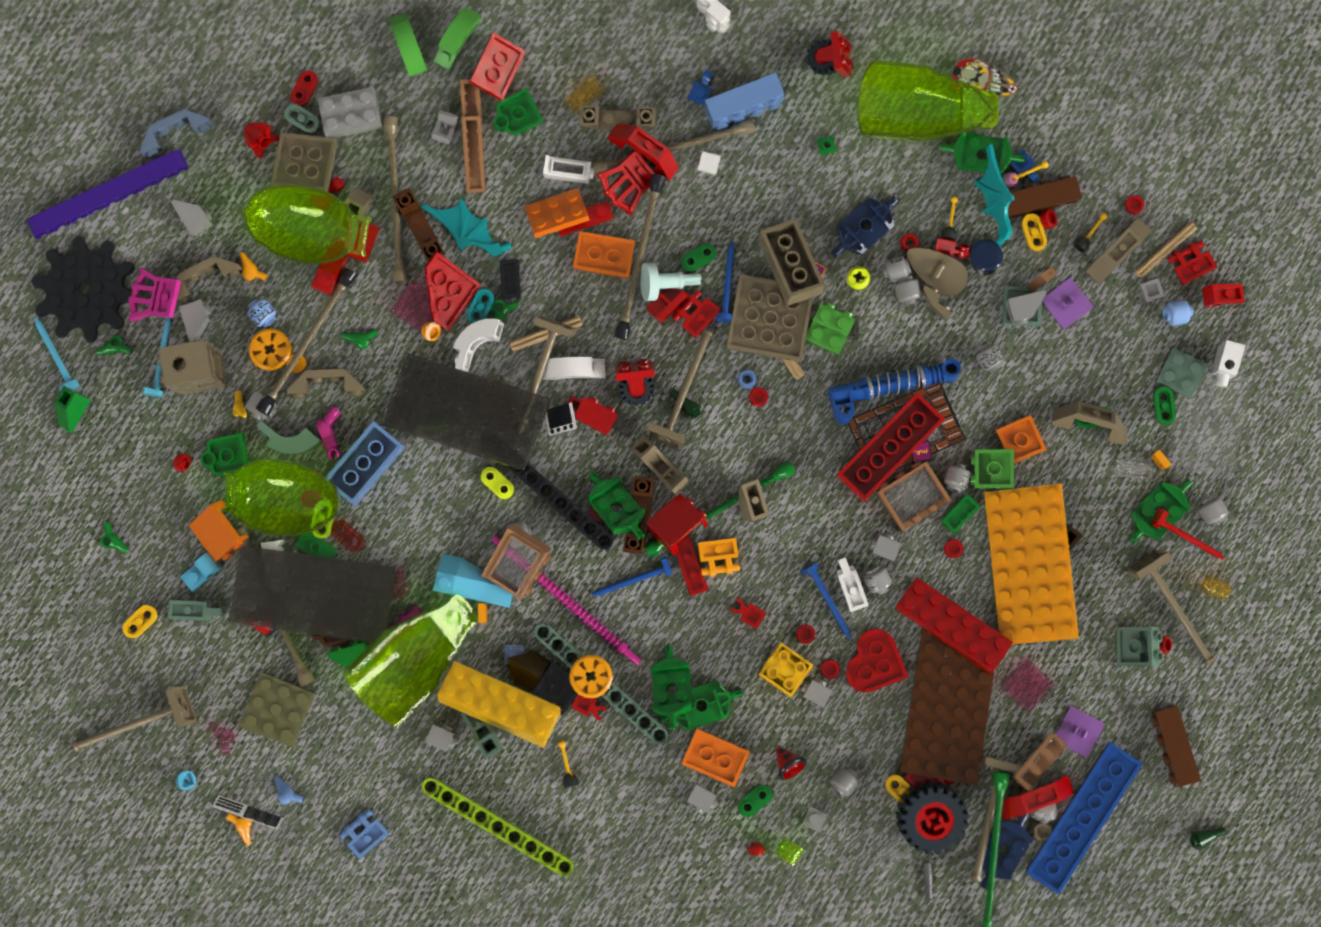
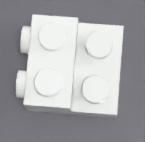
[696,0,731,33]

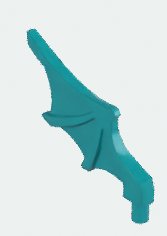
[974,144,1014,246]
[420,198,512,257]

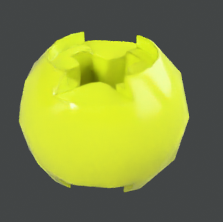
[846,266,870,290]

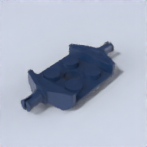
[831,196,899,258]
[979,814,1033,889]

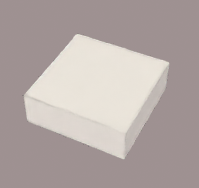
[698,151,721,175]

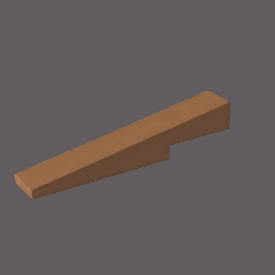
[460,79,486,193]

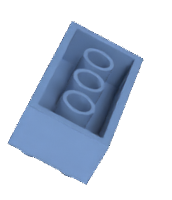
[704,73,784,131]
[324,421,405,506]

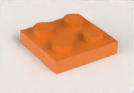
[995,415,1047,464]

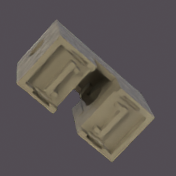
[156,339,227,396]

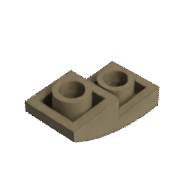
[921,285,952,321]

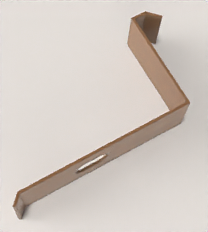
[1027,267,1058,292]

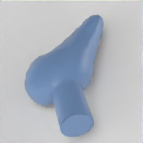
[274,776,304,804]

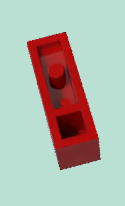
[311,238,353,296]

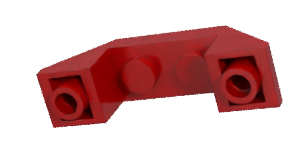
[606,124,679,182]
[1001,775,1074,820]

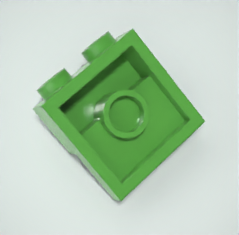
[806,302,855,356]
[971,449,1014,489]

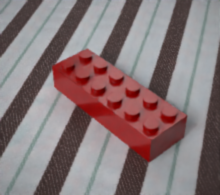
[835,392,945,503]

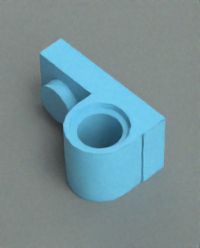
[180,553,223,592]

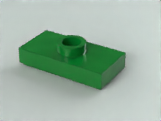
[940,493,981,534]
[295,530,338,566]

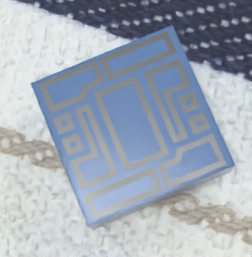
[504,645,524,664]

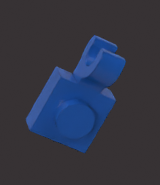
[688,70,713,106]
[1010,149,1039,183]

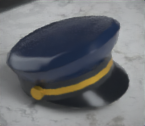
[969,239,1003,275]

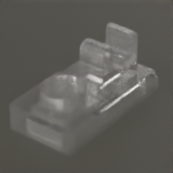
[1113,456,1155,479]

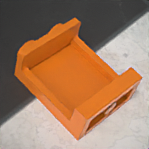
[188,500,248,562]

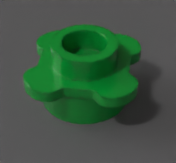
[817,135,837,156]

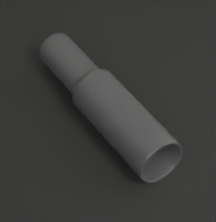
[923,862,933,899]

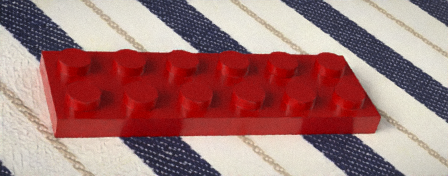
[894,577,1014,675]

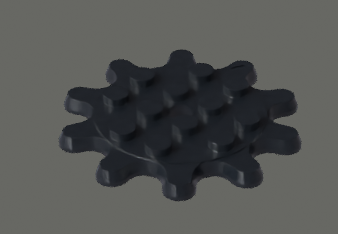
[31,236,139,343]

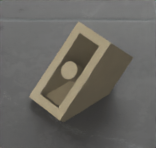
[338,188,373,236]
[738,479,769,522]

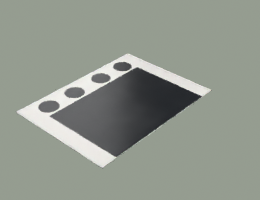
[544,402,577,436]

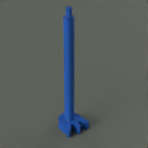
[716,242,735,323]
[592,556,672,596]
[800,562,851,639]

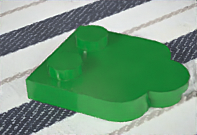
[493,87,544,136]
[200,433,250,476]

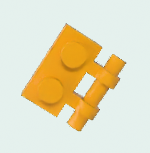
[697,538,740,577]

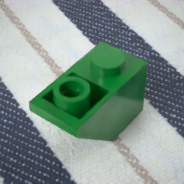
[54,386,91,433]
[327,640,373,670]

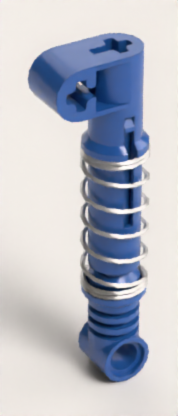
[827,359,961,424]

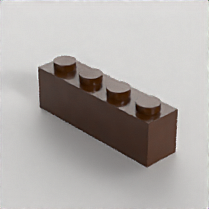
[1008,175,1082,219]
[1150,705,1201,787]

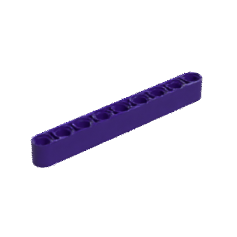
[27,150,189,239]

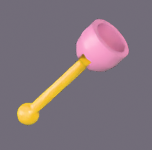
[1003,161,1048,189]

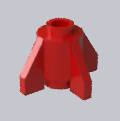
[243,122,280,159]

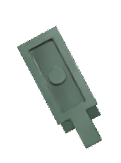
[168,600,224,621]

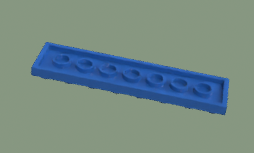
[1025,742,1143,895]

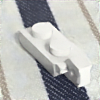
[837,557,869,612]

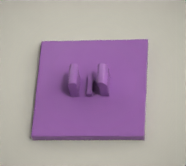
[1042,277,1094,329]
[1055,706,1105,758]

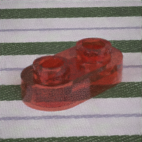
[331,520,365,552]

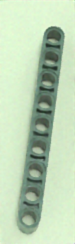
[534,623,668,744]

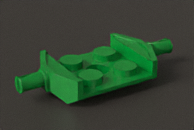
[940,131,1025,175]
[588,471,645,540]
[1128,478,1193,544]
[650,646,692,730]
[659,680,743,731]

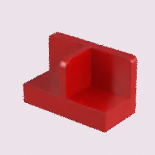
[646,288,688,324]

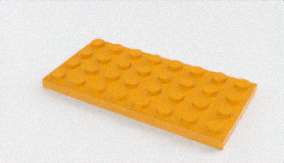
[984,483,1079,644]

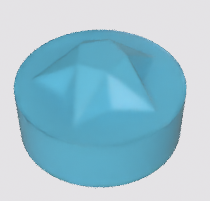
[176,771,196,791]

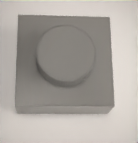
[1139,278,1165,303]
[802,806,827,832]

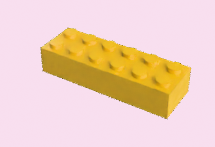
[437,661,561,748]

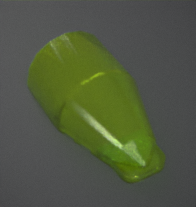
[857,60,999,143]
[343,595,477,728]

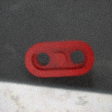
[290,71,319,107]

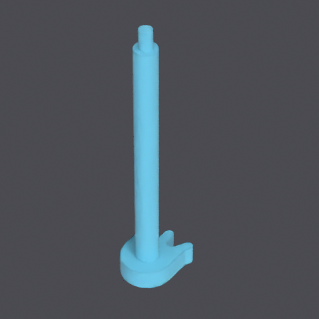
[34,317,80,391]
[143,318,171,398]

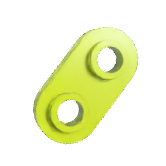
[481,467,514,499]

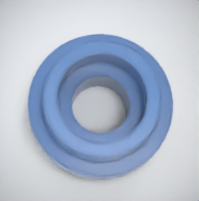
[738,369,757,389]

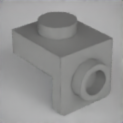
[431,111,458,144]

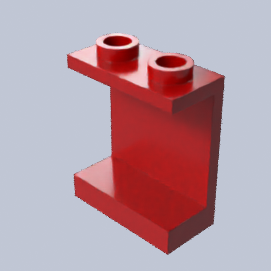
[645,493,708,555]

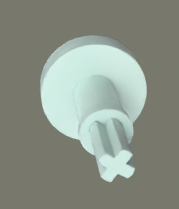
[640,262,701,301]

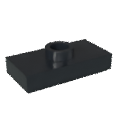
[499,259,521,299]

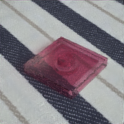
[390,280,432,332]
[1000,658,1055,713]

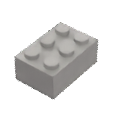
[317,87,383,138]

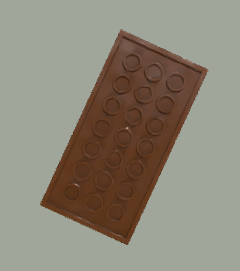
[900,628,1000,785]

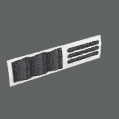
[212,795,284,830]

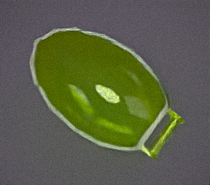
[242,184,372,264]
[223,459,342,536]

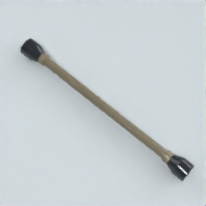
[614,174,666,340]
[255,267,358,416]

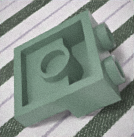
[1116,627,1163,666]

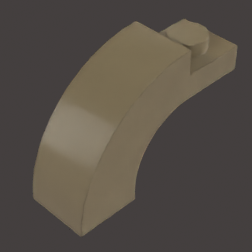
[630,436,689,494]

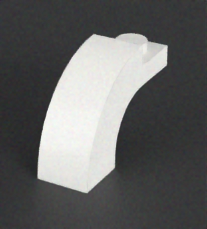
[453,319,504,373]
[542,357,605,380]

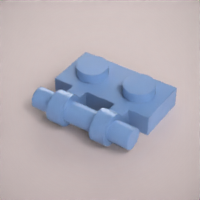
[339,808,390,860]

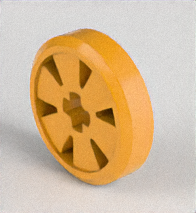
[249,328,292,371]
[569,655,613,698]

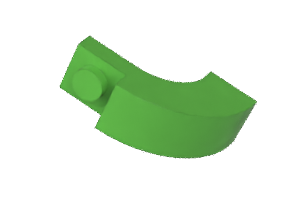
[434,7,482,70]
[389,13,427,77]

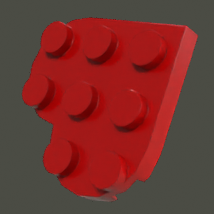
[846,629,908,693]

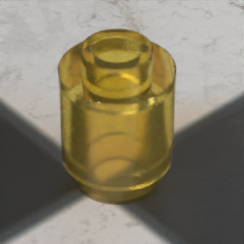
[1201,575,1232,600]

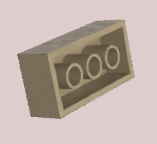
[758,219,825,306]

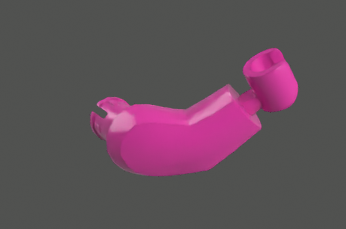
[316,406,342,461]

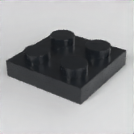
[531,662,578,716]

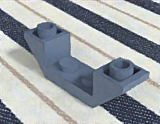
[140,109,214,158]

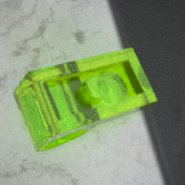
[775,836,805,866]

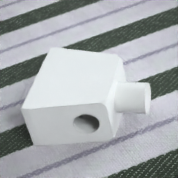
[1212,340,1246,388]

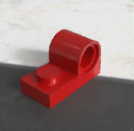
[1202,284,1244,307]

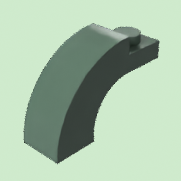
[257,420,322,455]
[461,713,503,760]

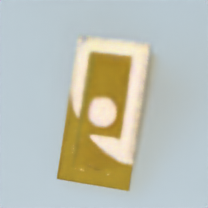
[564,75,605,115]

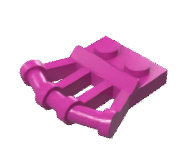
[128,267,181,322]

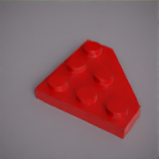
[424,251,481,331]

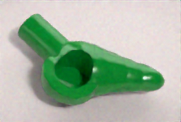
[492,300,518,321]
[340,328,378,349]
[95,335,133,355]
[100,523,129,553]

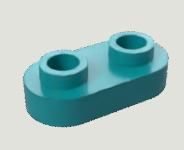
[467,289,495,324]

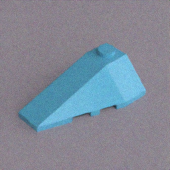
[433,554,513,608]

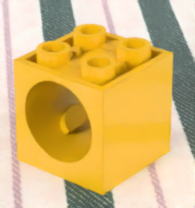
[757,643,813,697]

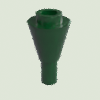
[670,389,701,420]
[1190,827,1226,850]

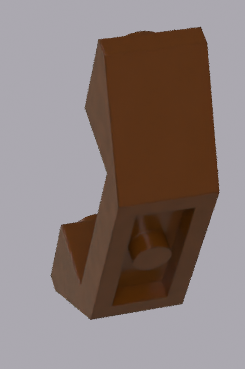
[393,188,445,261]
[623,475,654,555]

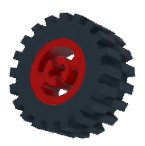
[895,780,969,855]

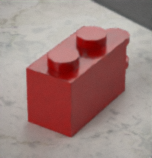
[566,396,619,437]

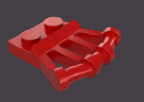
[596,150,655,216]

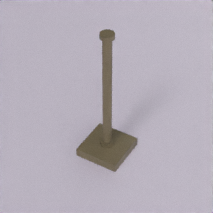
[513,316,577,437]
[646,330,713,451]
[1126,550,1216,665]
[72,686,197,752]
[969,755,1023,882]

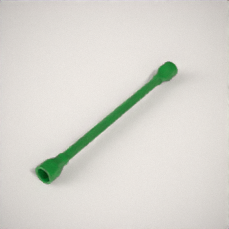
[644,460,796,558]
[981,771,1010,927]

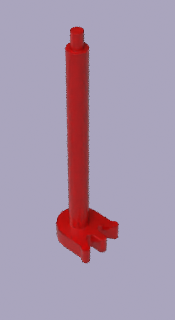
[1151,508,1225,560]

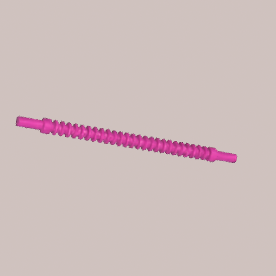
[491,535,641,666]

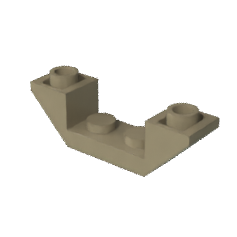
[579,106,656,130]
[1085,218,1152,284]
[176,256,243,306]
[287,369,366,399]
[1052,401,1128,446]

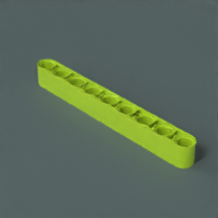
[422,777,574,876]

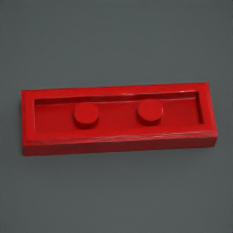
[676,536,709,596]

